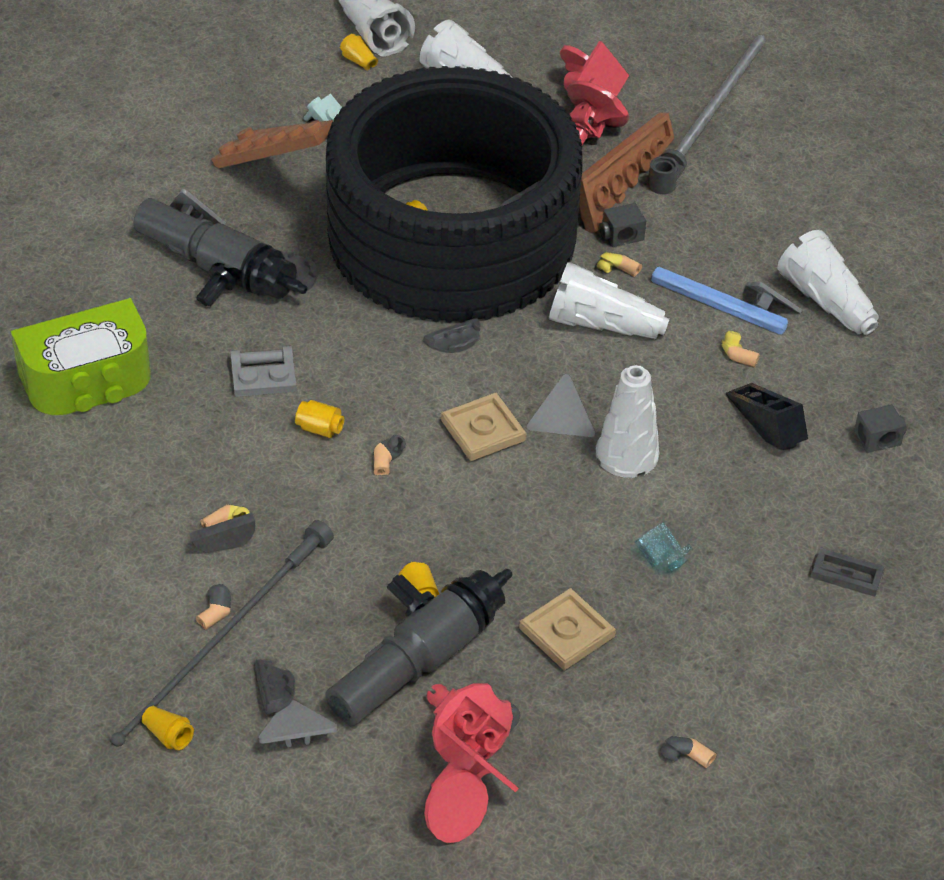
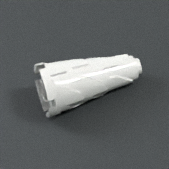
[339,0,415,57]
[420,20,513,78]
[777,230,879,335]
[549,262,669,339]
[596,365,659,478]

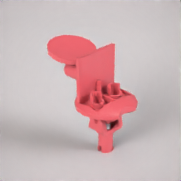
[560,41,629,145]
[424,683,519,843]

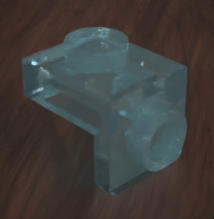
[635,522,693,573]

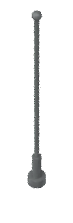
[111,520,334,746]

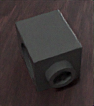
[599,203,647,248]
[854,404,907,453]

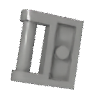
[230,346,297,397]

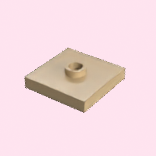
[441,393,526,461]
[519,588,616,671]

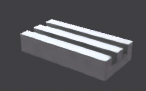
[811,548,885,597]

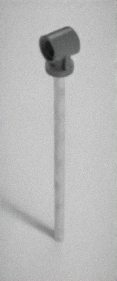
[648,35,766,194]

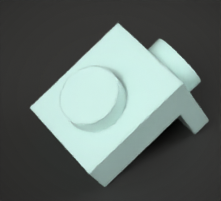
[303,94,342,122]

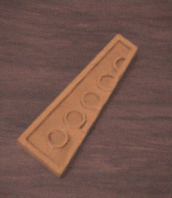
[579,112,674,233]
[211,120,333,168]

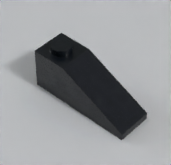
[726,383,808,450]

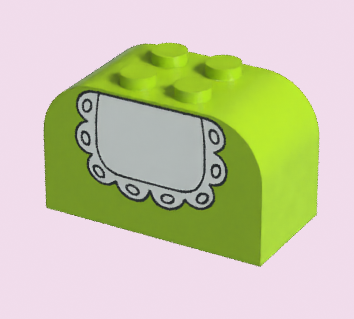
[11,298,151,415]

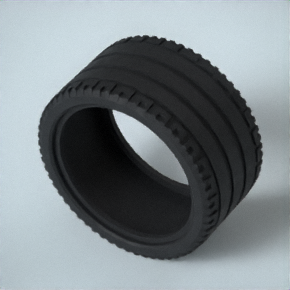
[325,66,583,323]

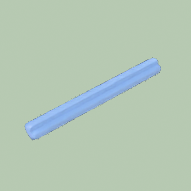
[651,267,788,335]

